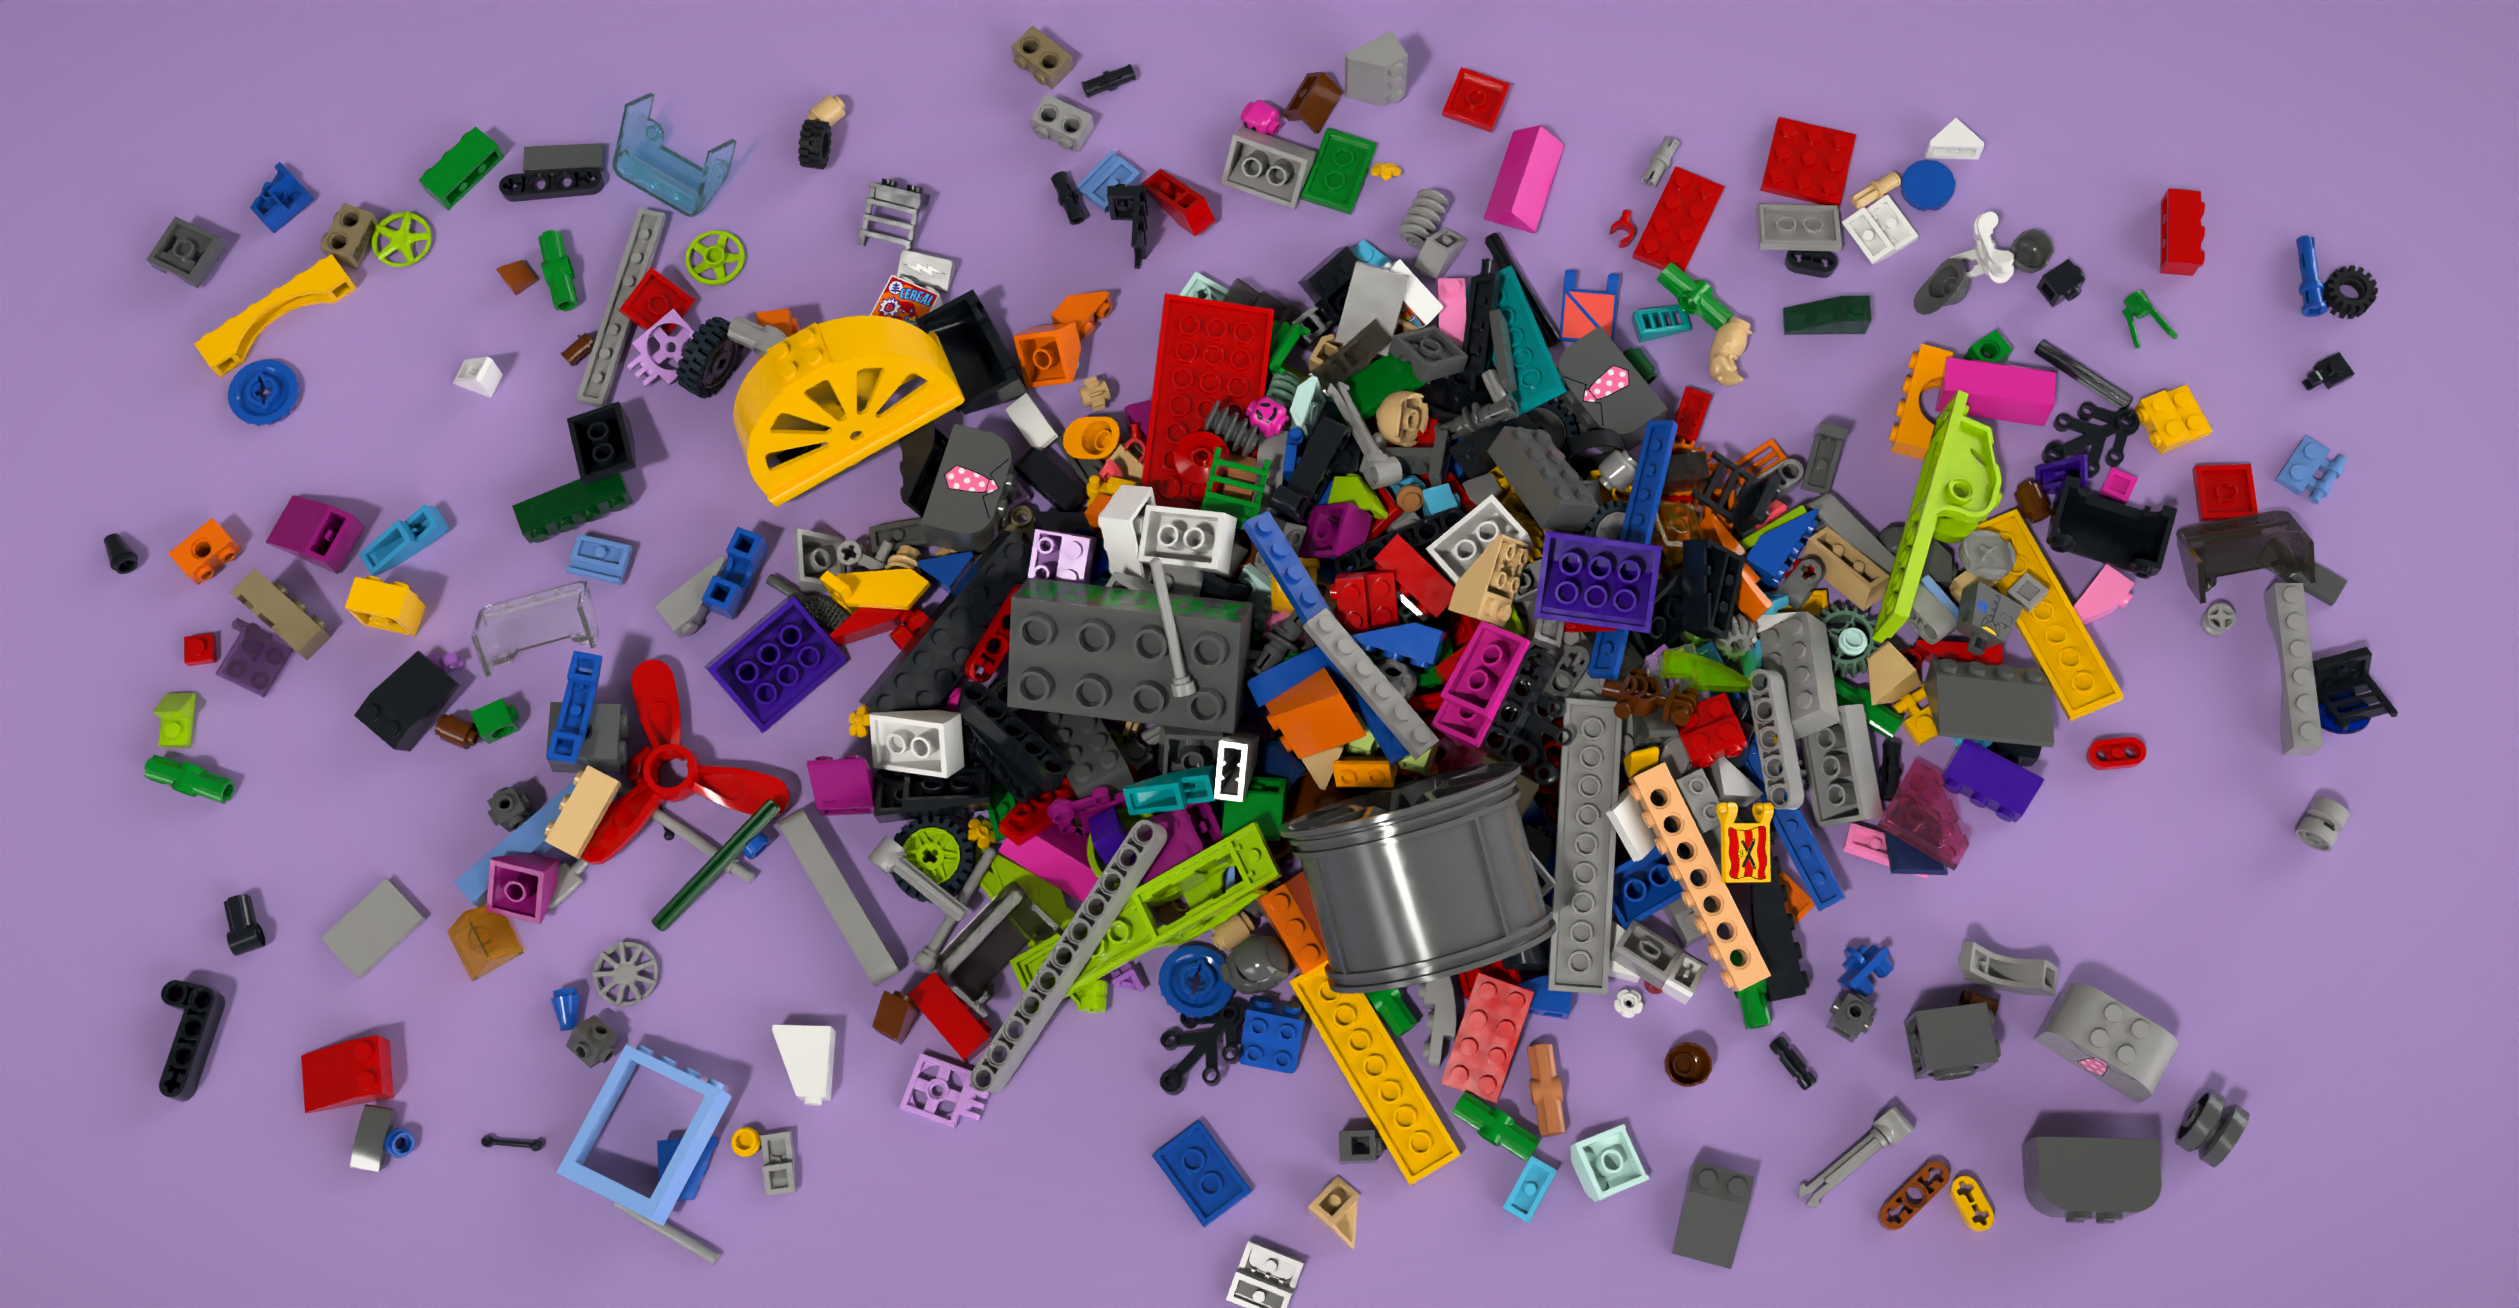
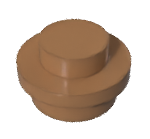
[1396,485,1424,512]

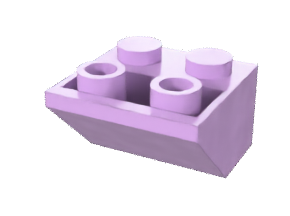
[1028,529,1097,584]

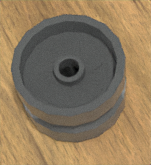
[2175,1089,2250,1168]

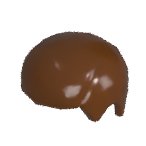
[1664,1042,1712,1087]

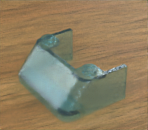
[613,93,737,217]

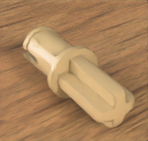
[1850,171,1901,209]

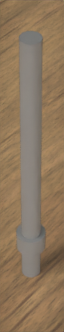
[617,783,756,884]

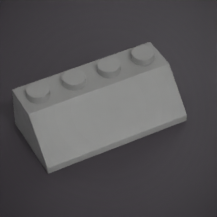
[1800,704,1884,828]

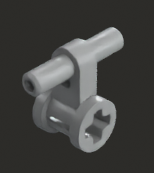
[837,540,893,571]

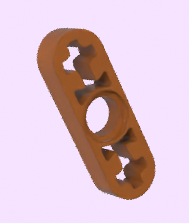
[1878,1161,1950,1231]

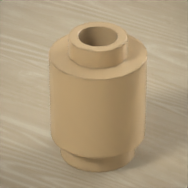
[806,94,846,127]
[1211,911,1255,952]

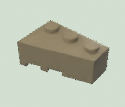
[230,568,331,661]

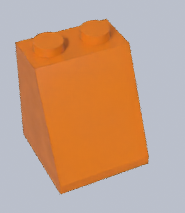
[1265,668,1366,759]

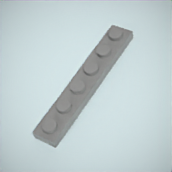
[1303,608,1439,760]

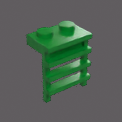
[1266,321,1310,383]
[1198,447,1271,531]

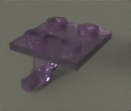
[215,618,293,698]

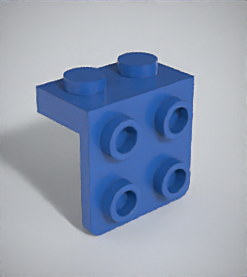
[1239,996,1307,1074]

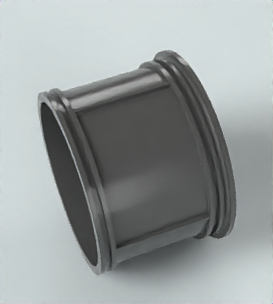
[1278,762,1557,994]

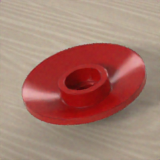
[1174,431,1230,484]

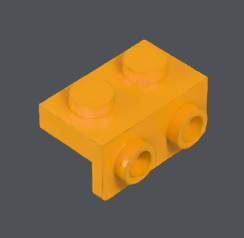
[1332,756,1399,787]

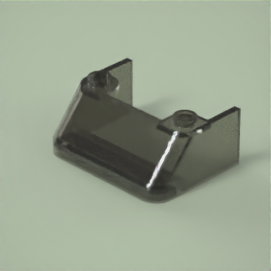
[2176,511,2316,604]
[935,881,1064,1018]

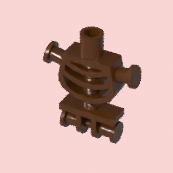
[1602,668,1699,726]

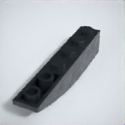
[1750,828,1809,1002]

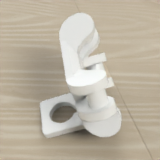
[1949,212,2014,283]

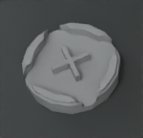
[1959,530,2016,580]

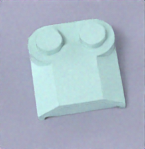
[1284,376,1327,449]
[1570,1124,1649,1202]

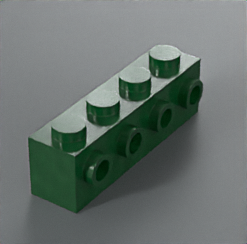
[512,473,633,543]

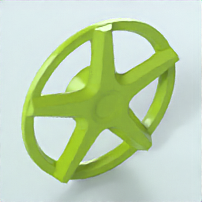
[372,211,432,267]
[685,230,746,286]

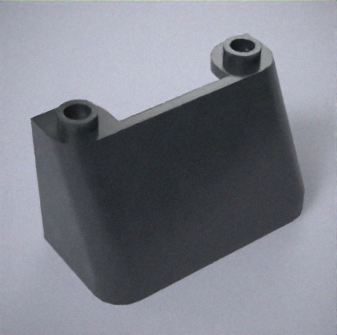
[916,289,1029,415]
[2046,475,2177,579]

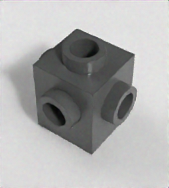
[487,786,533,832]
[1826,993,1875,1043]
[566,1015,619,1069]

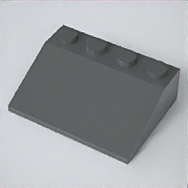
[1924,659,2055,748]

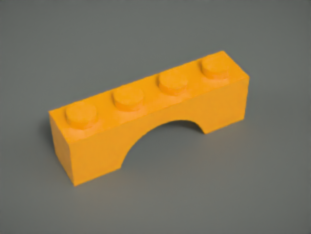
[1888,344,1954,460]

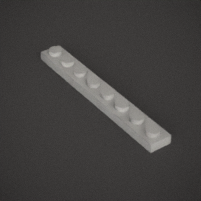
[576,208,666,408]

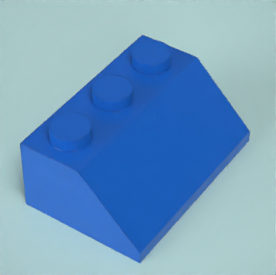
[1612,845,1700,930]

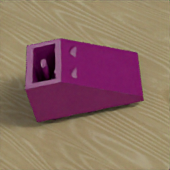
[266,495,365,574]
[807,755,878,816]
[1125,802,1225,885]

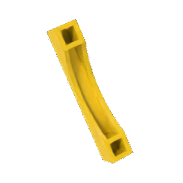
[194,254,357,378]

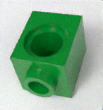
[1964,330,2013,364]
[471,698,520,744]

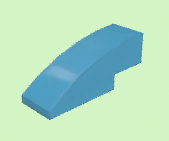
[359,504,450,576]

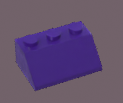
[1938,739,2044,823]

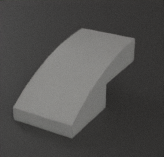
[760,1130,796,1196]

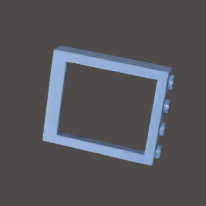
[556,1044,732,1226]

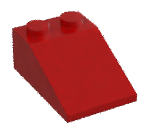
[301,1035,394,1113]

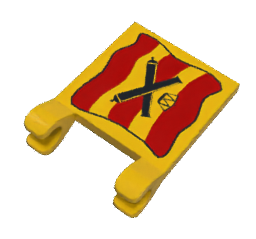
[1716,802,1774,883]

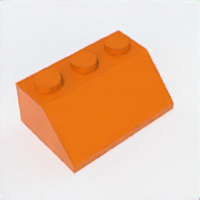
[1257,871,1328,974]

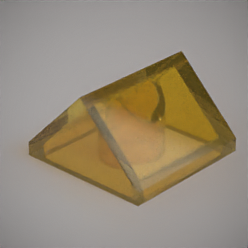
[1654,501,1705,567]
[447,906,525,981]

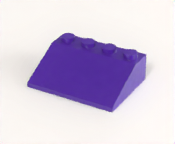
[1534,530,1662,633]
[704,595,848,733]

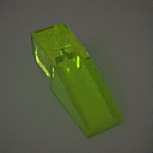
[1659,650,1751,693]

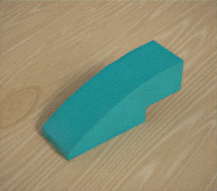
[1123,765,1216,816]

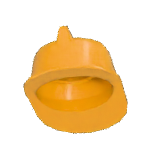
[1063,417,1125,460]

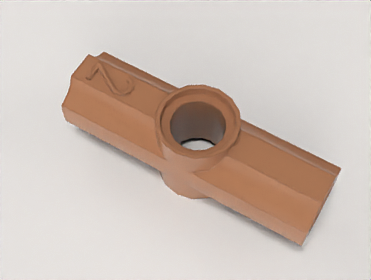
[1527,1044,1566,1137]

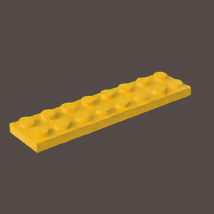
[1974,509,2124,722]
[1289,960,1461,1186]

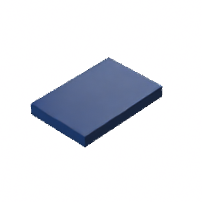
[1152,1120,1252,1228]

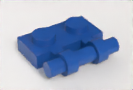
[1282,427,1304,487]

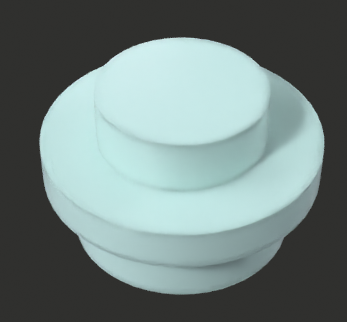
[1838,627,1867,656]

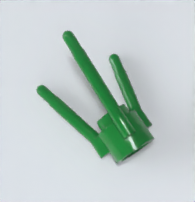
[2122,290,2178,348]

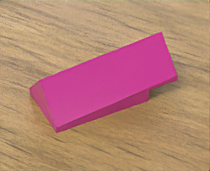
[1484,125,1564,234]
[1935,357,2056,426]
[1430,620,1531,748]
[998,823,1102,907]

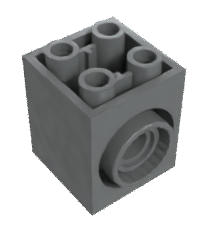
[546,702,630,774]
[1158,725,1223,775]
[1904,1002,2001,1081]

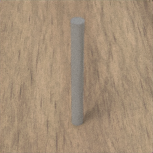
[614,1203,720,1265]

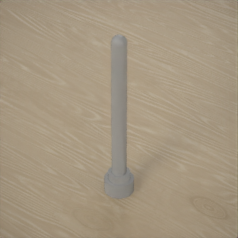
[1150,558,1196,697]
[912,847,996,973]

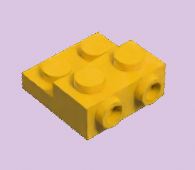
[2135,384,2213,455]

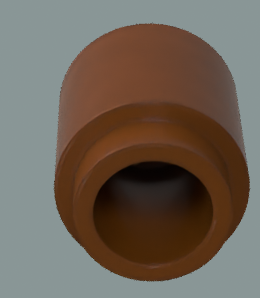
[2014,481,2051,524]
[435,714,480,749]

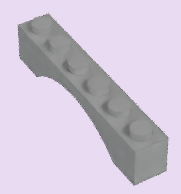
[2264,583,2323,756]

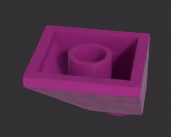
[1298,502,1373,559]
[486,853,559,924]

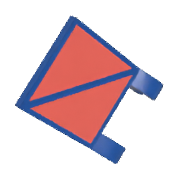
[1559,270,1619,343]

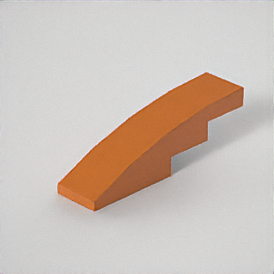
[1693,512,1774,624]

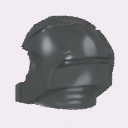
[1219,935,1289,994]

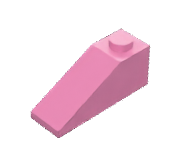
[1436,278,1466,350]
[2073,564,2135,625]

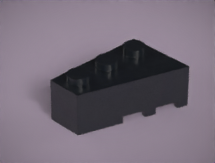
[1682,539,1745,639]

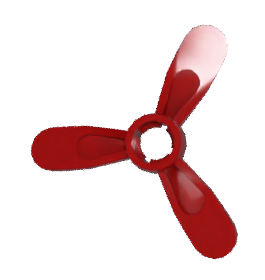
[581,659,790,865]

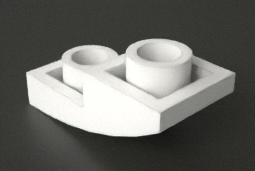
[1005,393,1059,451]

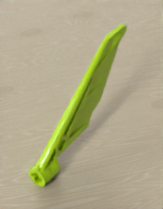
[975,845,1108,1013]

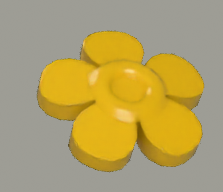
[1370,163,1401,180]
[848,706,870,738]
[966,819,996,849]

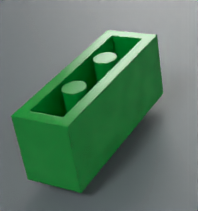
[419,126,504,211]

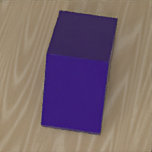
[2035,454,2088,495]
[1088,807,1136,866]

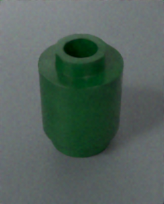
[1623,347,1657,385]

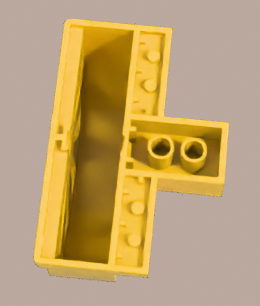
[733,316,965,507]

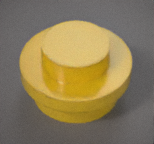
[731,1127,761,1157]

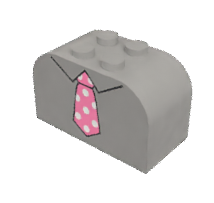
[2033,982,2179,1103]

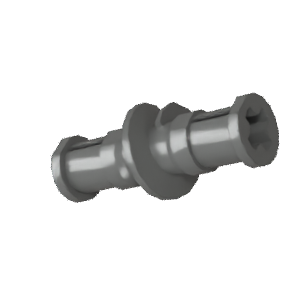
[1434,394,1519,442]
[1248,610,1304,675]

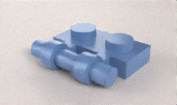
[2275,435,2347,504]

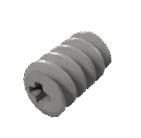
[1397,188,1449,250]

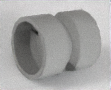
[2295,797,2350,852]

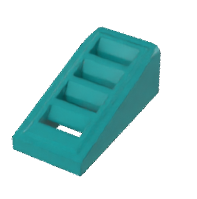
[1631,305,1691,343]

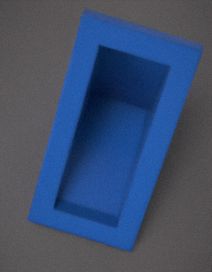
[917,551,975,593]

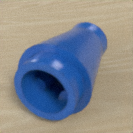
[551,988,580,1031]

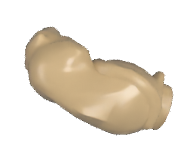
[1709,317,1752,387]

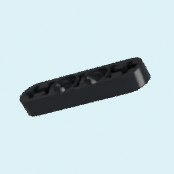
[499,167,605,202]

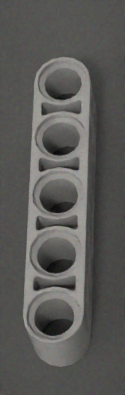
[1747,669,1804,810]

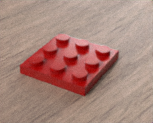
[1760,117,1856,209]

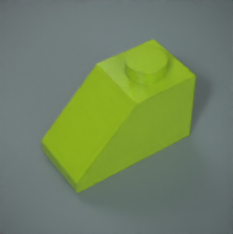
[1327,474,1388,519]

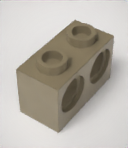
[1011,25,1073,90]
[320,203,379,269]

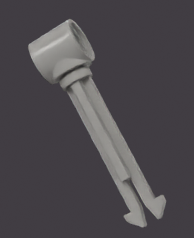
[1326,381,1402,490]
[1798,1105,1915,1208]

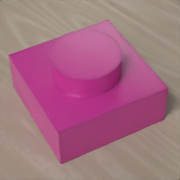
[2099,467,2138,505]

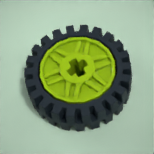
[891,816,975,903]

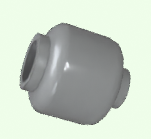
[1598,449,1638,491]

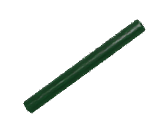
[651,799,780,931]

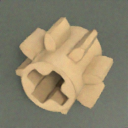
[1078,376,1111,412]

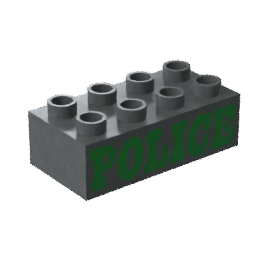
[1007,578,1253,734]

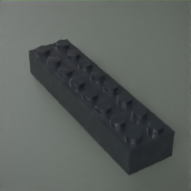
[858,530,1032,712]

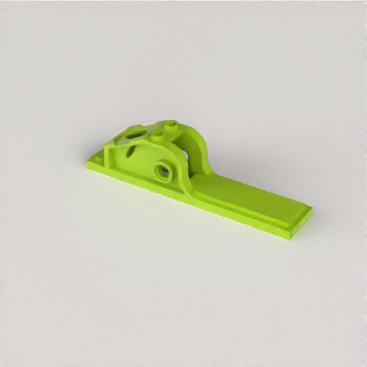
[1871,390,2002,643]
[1009,822,1283,1013]

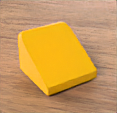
[1623,746,1659,779]

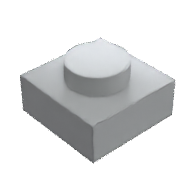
[2007,573,2049,613]

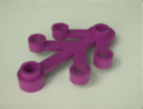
[1047,787,1127,838]

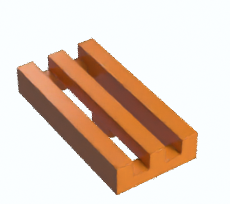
[1726,438,1788,487]

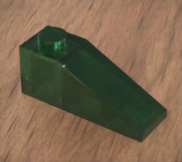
[1782,296,1871,335]

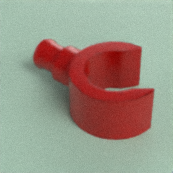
[1610,210,1635,248]
[1124,423,1146,463]

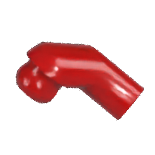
[626,745,652,787]

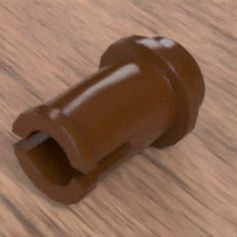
[560,333,594,366]
[1959,988,1999,1016]

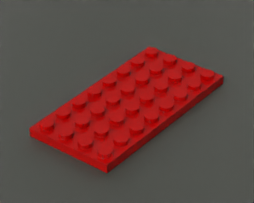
[1141,293,1274,510]

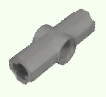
[727,316,788,358]

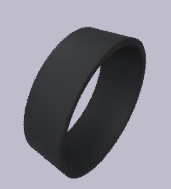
[1566,430,1625,476]

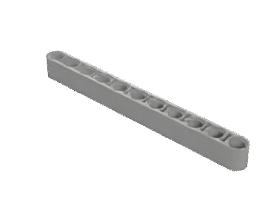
[970,820,1167,1093]

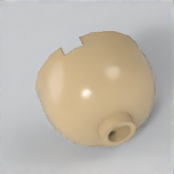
[1376,391,1428,448]

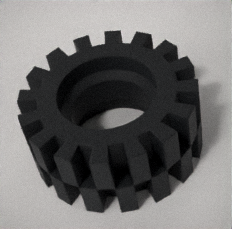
[798,119,832,170]
[2323,266,2378,319]

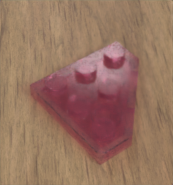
[1877,760,1969,870]

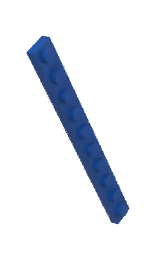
[1587,420,1678,679]
[1242,511,1412,765]
[1686,641,1846,911]

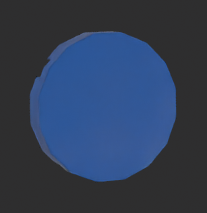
[1901,159,1955,211]

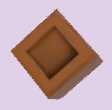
[496,260,538,295]

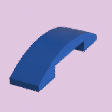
[1246,646,1333,708]
[546,651,603,764]

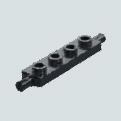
[1459,258,1500,395]

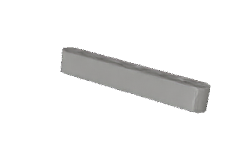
[1804,493,1957,644]
[777,808,900,987]

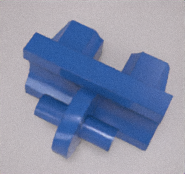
[1837,944,1894,997]

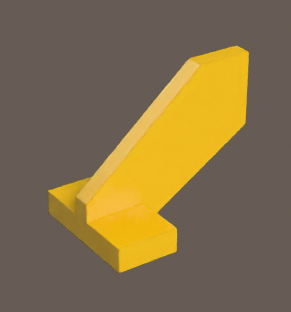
[820,568,930,614]

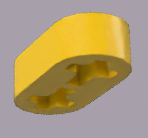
[1949,1176,1994,1232]

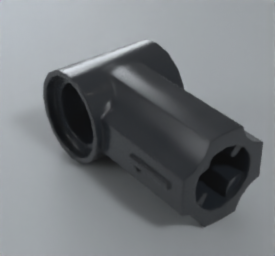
[224,894,266,956]

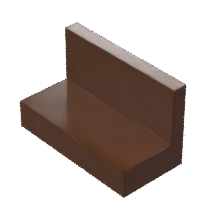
[1282,72,1343,134]

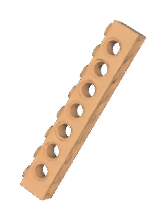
[1628,762,1771,992]

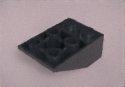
[1298,246,1359,327]
[899,420,950,518]

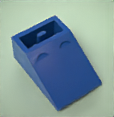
[1745,508,1819,592]
[1350,623,1449,669]

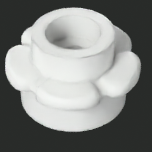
[1614,989,1643,1018]

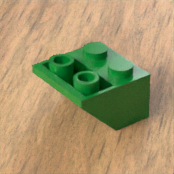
[1222,776,1287,841]

